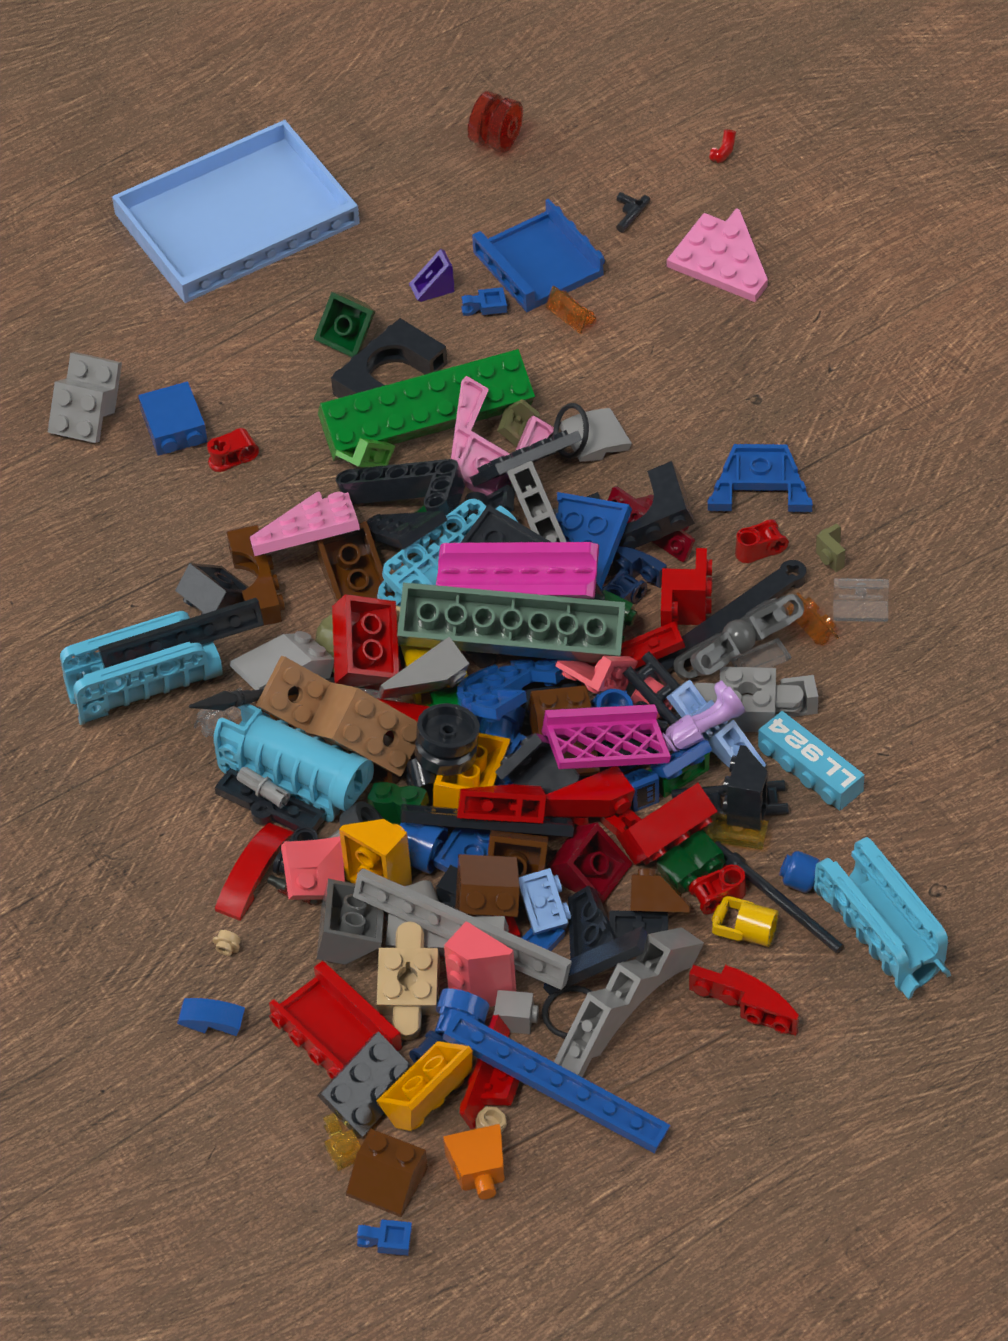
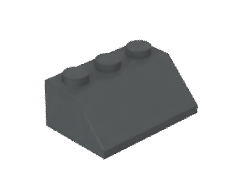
[317,879,384,965]

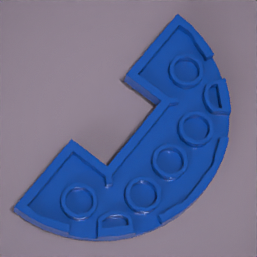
[457,657,570,722]

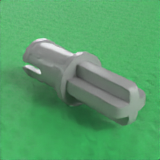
[237,767,291,808]

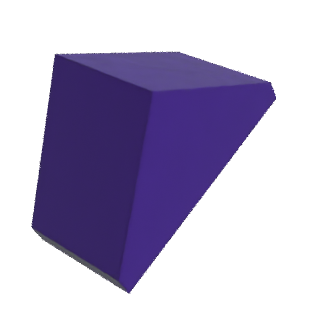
[409,249,455,302]

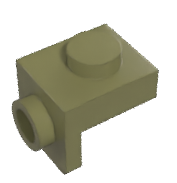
[497,399,540,446]
[816,524,845,572]

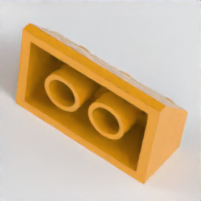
[433,733,510,808]
[339,819,412,886]
[376,1041,473,1131]

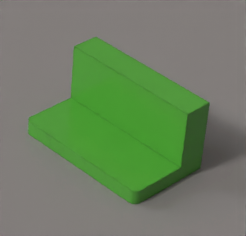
[335,438,395,468]

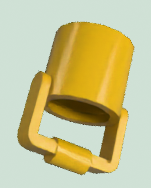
[711,896,779,947]

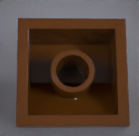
[487,830,548,897]
[455,854,519,917]
[630,868,691,913]
[346,1129,428,1217]

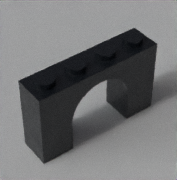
[331,318,448,398]
[587,461,695,549]

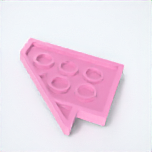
[250,492,360,556]

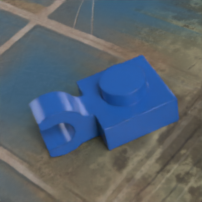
[461,287,507,316]
[357,1220,412,1256]

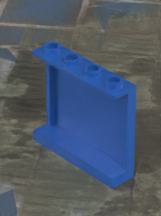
[472,199,605,312]

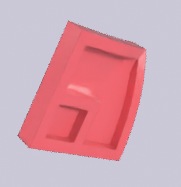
[281,836,345,900]

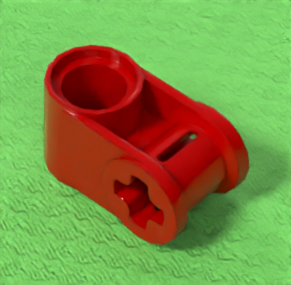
[207,428,259,472]
[735,519,789,563]
[688,865,746,914]

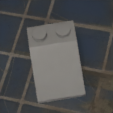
[230,631,334,690]
[378,637,469,699]

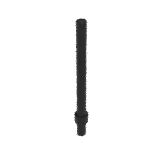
[715,841,844,954]

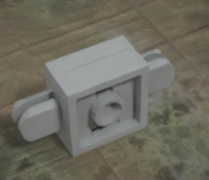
[694,667,804,732]

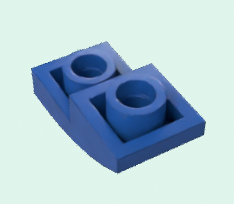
[177,998,245,1036]

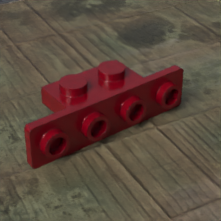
[607,486,695,562]

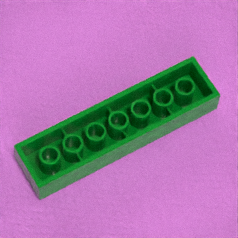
[318,349,535,461]

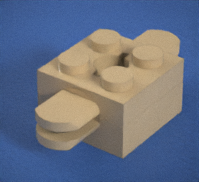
[377,922,440,1040]

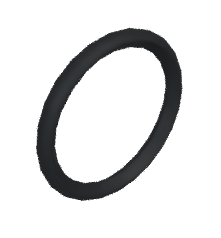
[553,403,589,459]
[542,986,592,1038]

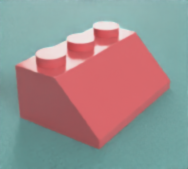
[444,921,516,1007]

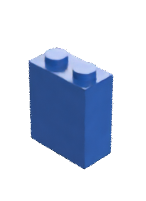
[138,381,208,456]

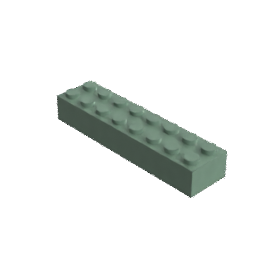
[397,582,625,663]

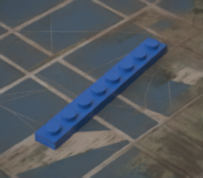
[443,1011,670,1154]

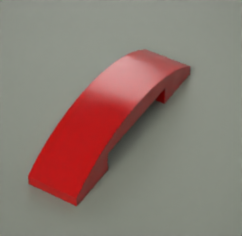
[215,823,294,921]

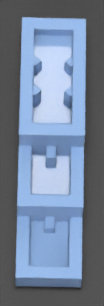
[666,680,766,767]

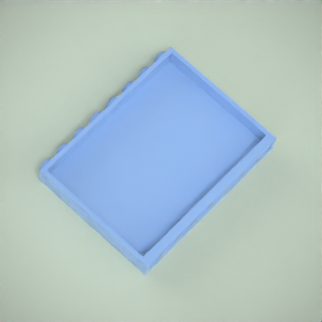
[112,120,360,303]

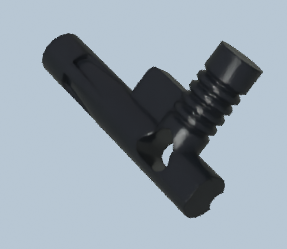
[616,192,651,233]

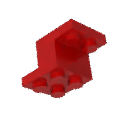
[661,548,712,628]

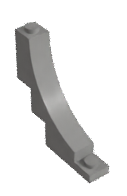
[507,461,567,542]
[554,927,704,1077]

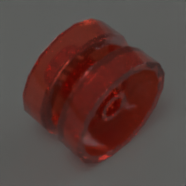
[467,91,523,153]

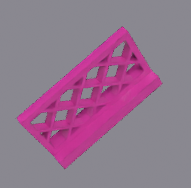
[542,704,671,769]

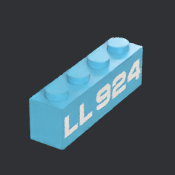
[758,711,864,811]

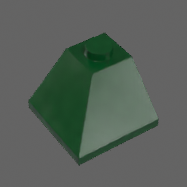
[314,292,376,357]

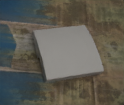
[559,408,632,461]

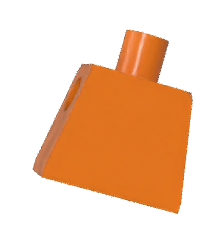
[443,1124,504,1200]

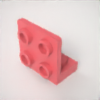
[555,656,638,694]

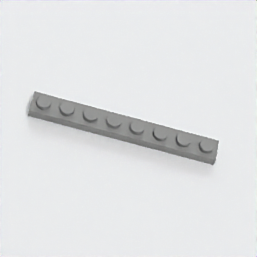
[353,868,572,990]

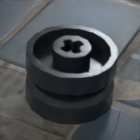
[415,703,480,776]

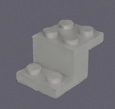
[48,352,122,443]

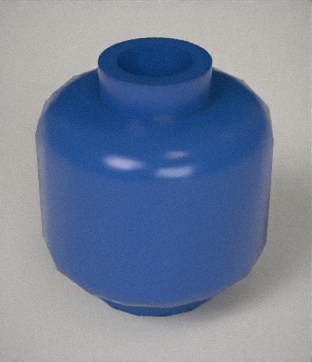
[779,851,820,893]

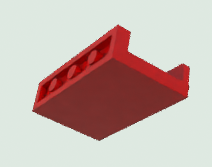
[269,960,402,1079]

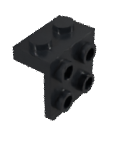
[495,733,580,794]

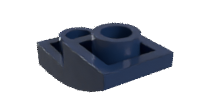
[613,546,667,588]

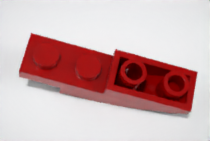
[689,964,799,1036]

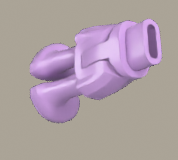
[655,680,745,753]

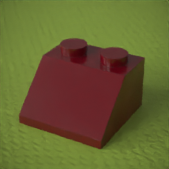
[547,822,632,904]

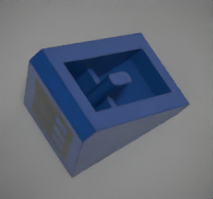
[624,768,659,812]

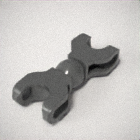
[674,594,804,679]

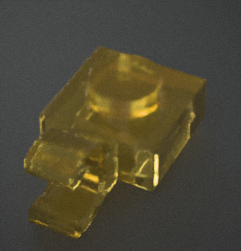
[323,1113,361,1171]

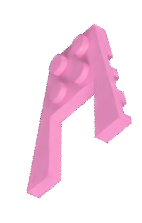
[451,376,554,496]

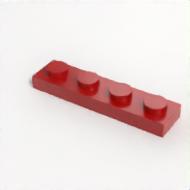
[579,621,685,686]

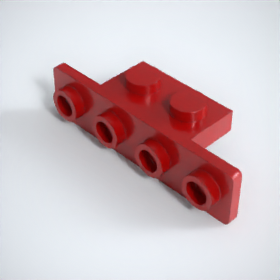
[460,1015,519,1129]

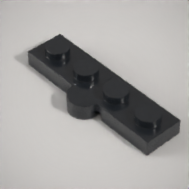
[215,768,326,831]

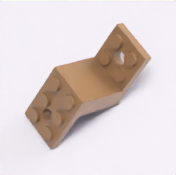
[256,656,418,777]

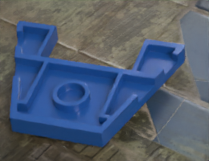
[708,444,812,512]

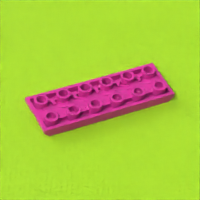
[436,542,599,598]

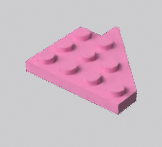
[667,208,768,302]

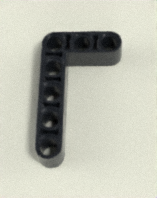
[335,459,465,527]

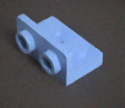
[519,868,571,935]

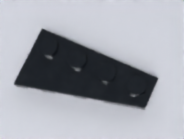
[367,511,447,550]

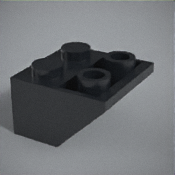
[722,745,768,831]

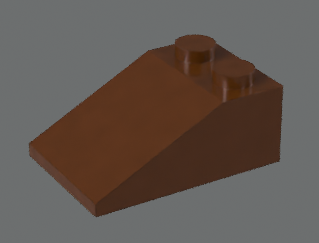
[313,521,392,602]
[527,686,600,776]

